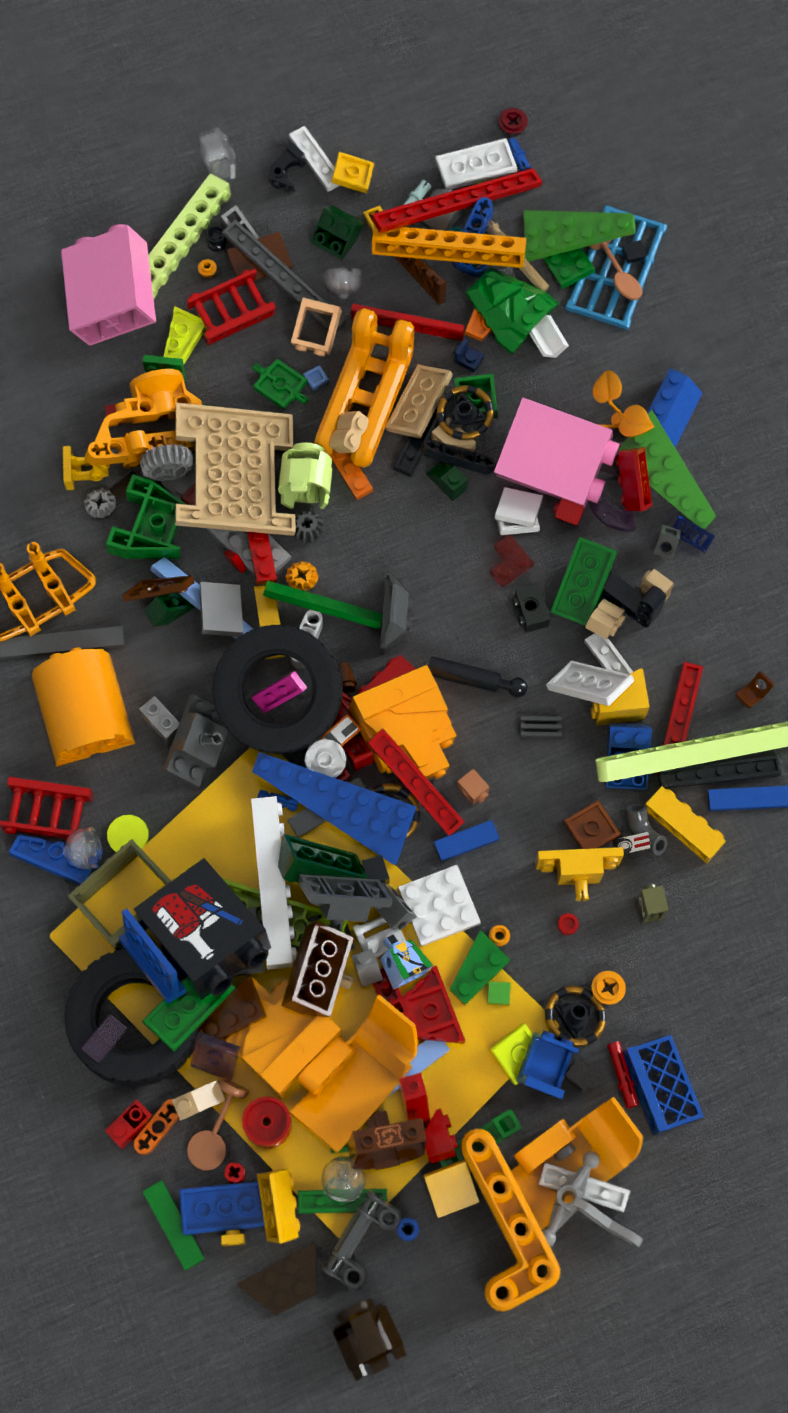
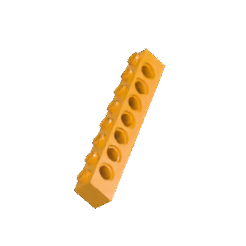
[372,226,527,268]

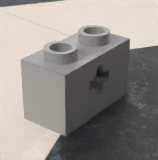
[139,696,179,745]

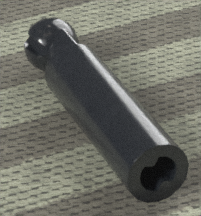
[428,656,528,698]

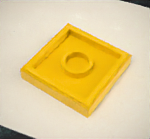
[331,152,374,194]
[423,1159,480,1218]

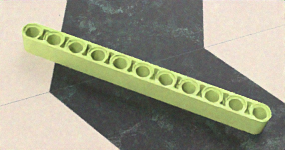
[596,721,788,782]

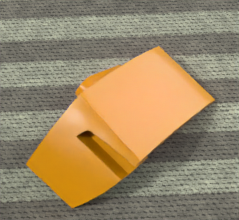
[289,995,418,1153]
[498,1097,643,1230]

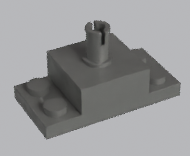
[162,695,228,787]
[298,874,393,932]

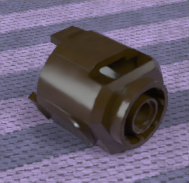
[333,1298,407,1381]

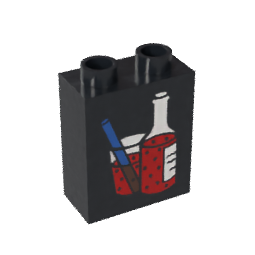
[134,858,271,1000]

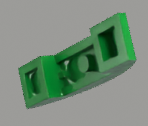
[439,1109,522,1167]

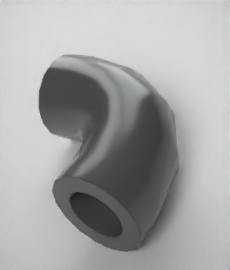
[626,804,668,856]

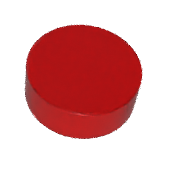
[557,913,579,936]

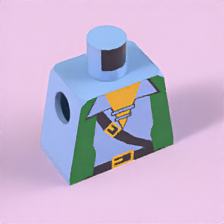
[381,934,433,989]

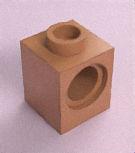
[457,769,490,805]

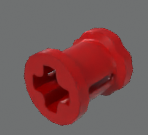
[224,1162,246,1184]

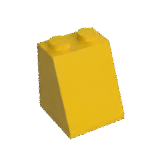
[590,668,649,726]

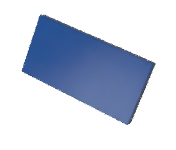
[179,1181,265,1235]

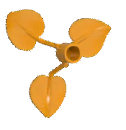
[593,370,654,437]

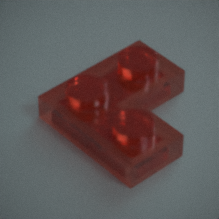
[490,534,534,588]

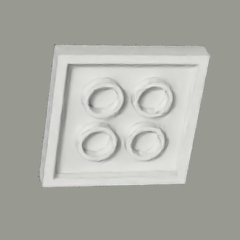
[398,865,481,947]

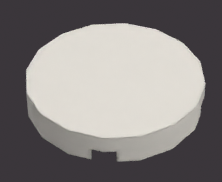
[305,739,347,778]

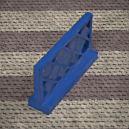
[119,909,186,1004]
[623,1035,704,1136]

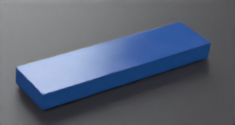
[707,786,788,811]

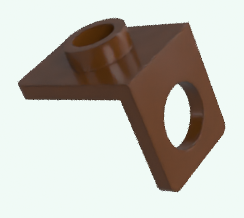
[735,671,774,709]

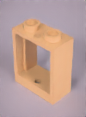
[291,298,342,357]

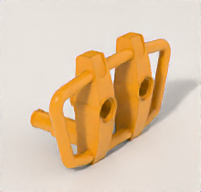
[0,542,96,642]

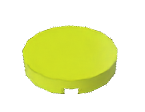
[107,815,149,853]

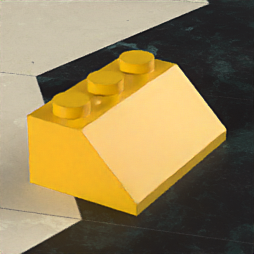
[257,1169,300,1243]

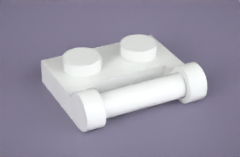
[352,916,406,959]

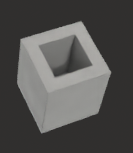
[351,949,383,987]

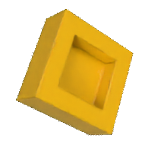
[221,1230,246,1246]

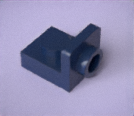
[453,339,484,373]

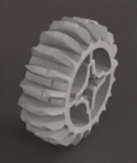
[140,444,194,482]

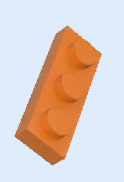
[329,450,374,500]

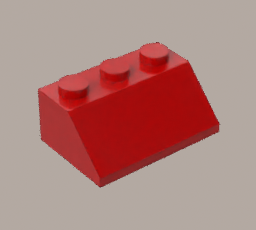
[616,447,652,511]

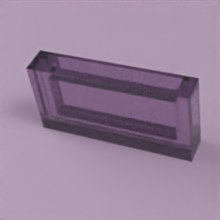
[82,1014,128,1063]

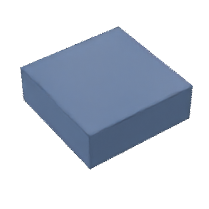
[303,365,329,391]

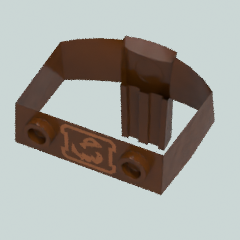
[348,1111,426,1170]

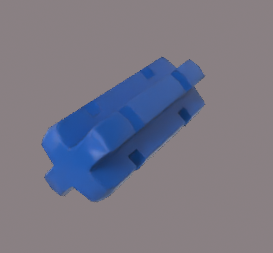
[257,790,298,811]

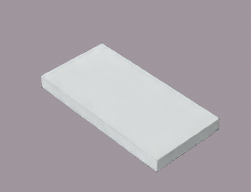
[435,138,518,189]
[546,661,634,706]

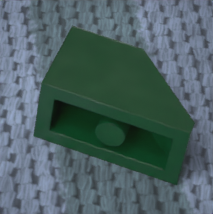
[426,462,468,501]
[144,593,194,627]

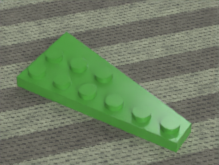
[524,210,636,262]
[617,410,716,531]

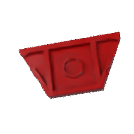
[403,965,465,1044]

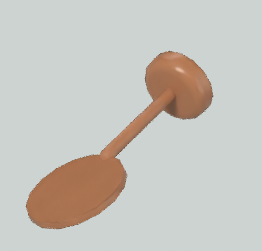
[589,240,642,300]
[187,1079,249,1171]

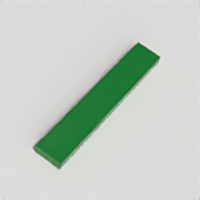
[263,581,383,629]

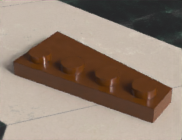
[393,256,446,305]

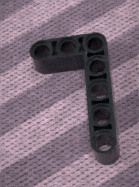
[601,571,666,628]

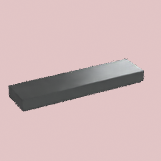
[288,777,366,838]

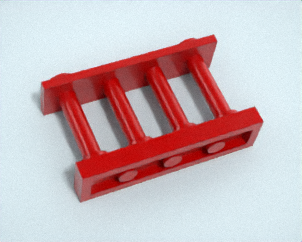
[186,269,276,346]
[0,777,93,843]

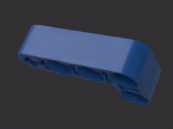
[453,197,494,277]

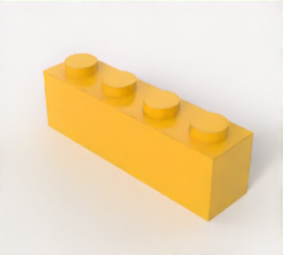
[645,786,726,864]

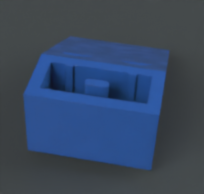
[606,723,652,790]

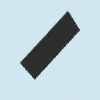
[109,470,138,507]

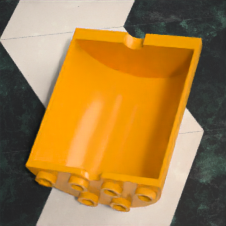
[31,647,136,767]

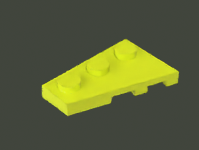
[163,306,206,364]

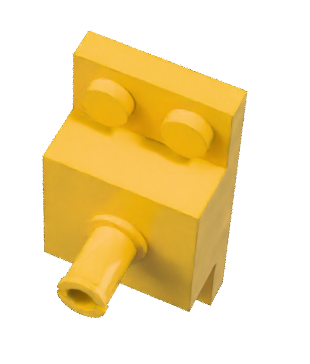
[535,847,624,901]

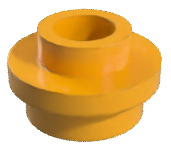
[198,259,217,278]
[489,925,510,946]

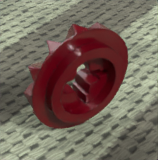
[498,108,528,135]

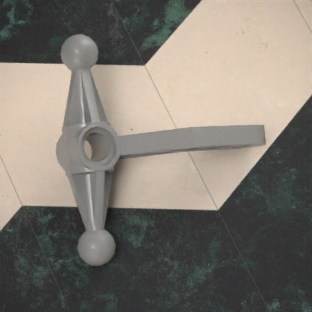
[542,1151,643,1248]

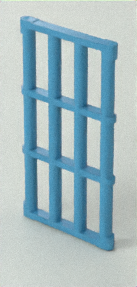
[565,205,667,330]

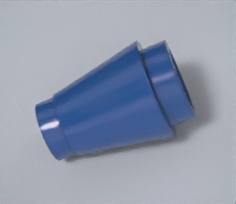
[397,1218,419,1241]

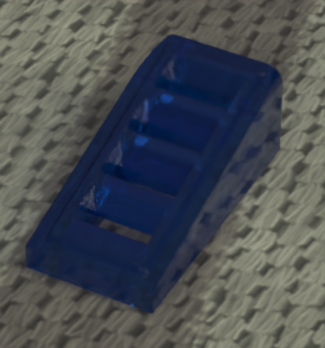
[672,515,715,553]

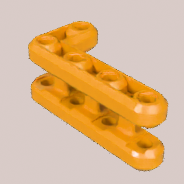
[314,308,414,468]
[461,1129,560,1311]

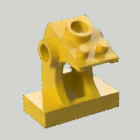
[63,446,110,490]

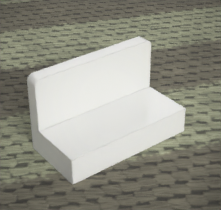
[529,315,569,358]

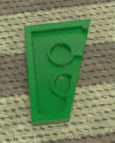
[450,930,510,1006]

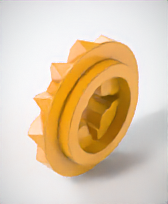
[286,561,318,591]
[591,971,626,1005]

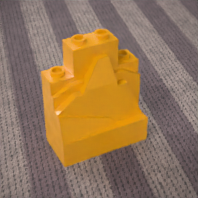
[349,665,457,779]
[224,977,342,1099]

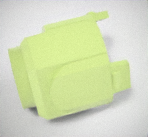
[278,443,332,509]

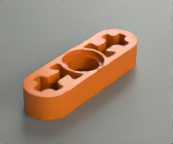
[134,1099,179,1155]

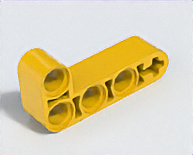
[254,585,285,660]

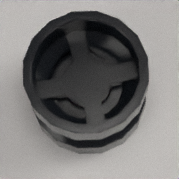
[206,226,226,252]

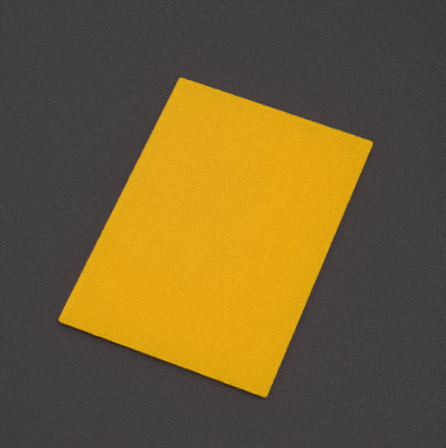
[50,748,559,1238]

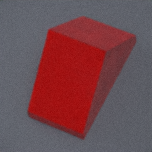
[343,736,373,772]

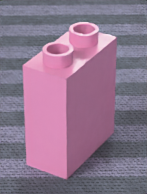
[61,224,156,346]
[494,397,620,508]

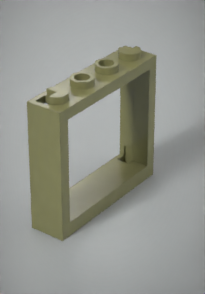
[68,839,171,950]

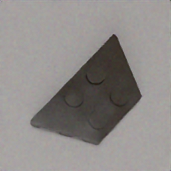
[238,1243,317,1316]

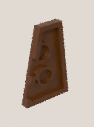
[200,976,267,1045]

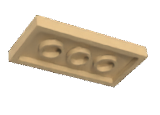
[385,365,453,438]

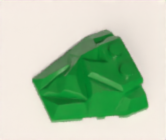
[466,267,559,355]

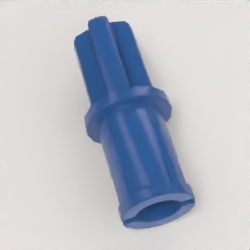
[507,138,531,172]

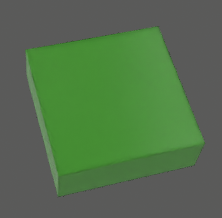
[488,982,510,1005]

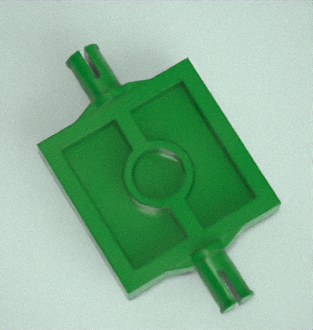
[252,359,309,410]

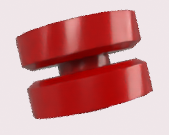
[242,1096,292,1149]

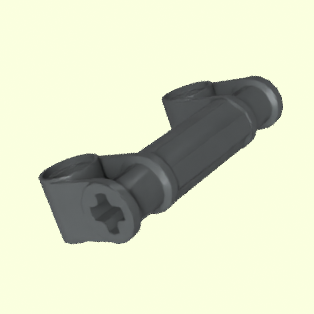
[321,1190,401,1288]

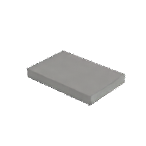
[199,582,243,637]

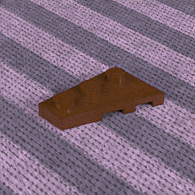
[122,575,195,602]

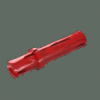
[607,1041,640,1109]

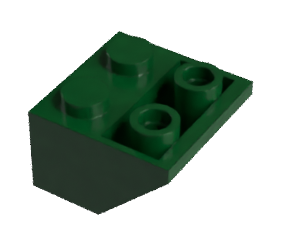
[310,205,364,260]

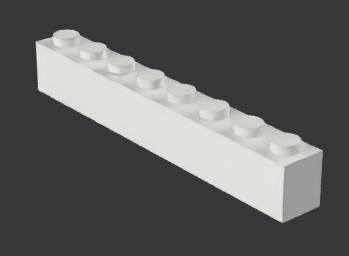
[251,796,297,970]

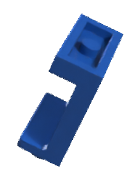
[516,1031,579,1099]

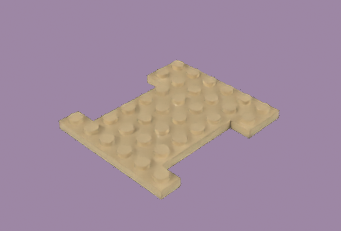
[175,403,296,536]

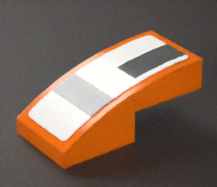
[319,714,361,748]

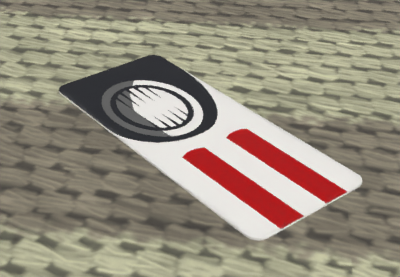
[613,832,650,854]

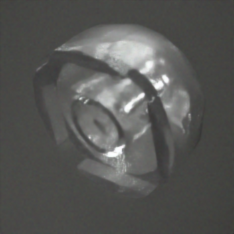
[323,268,362,299]
[63,827,102,870]
[322,1156,366,1203]

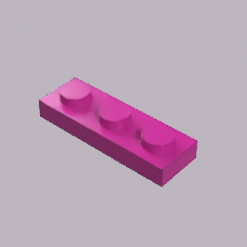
[251,671,307,713]

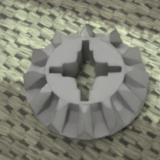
[84,488,116,518]

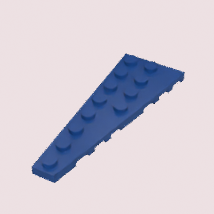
[252,752,417,866]

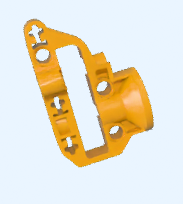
[85,369,202,468]

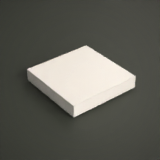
[495,487,543,527]

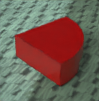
[223,549,247,573]

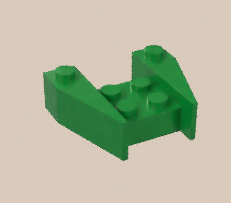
[106,474,187,559]

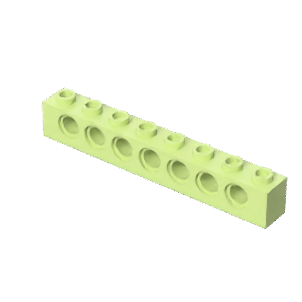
[148,173,231,299]

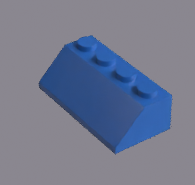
[647,368,702,447]

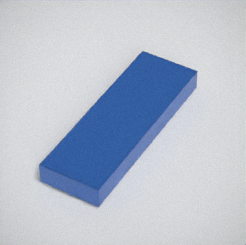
[434,820,500,862]

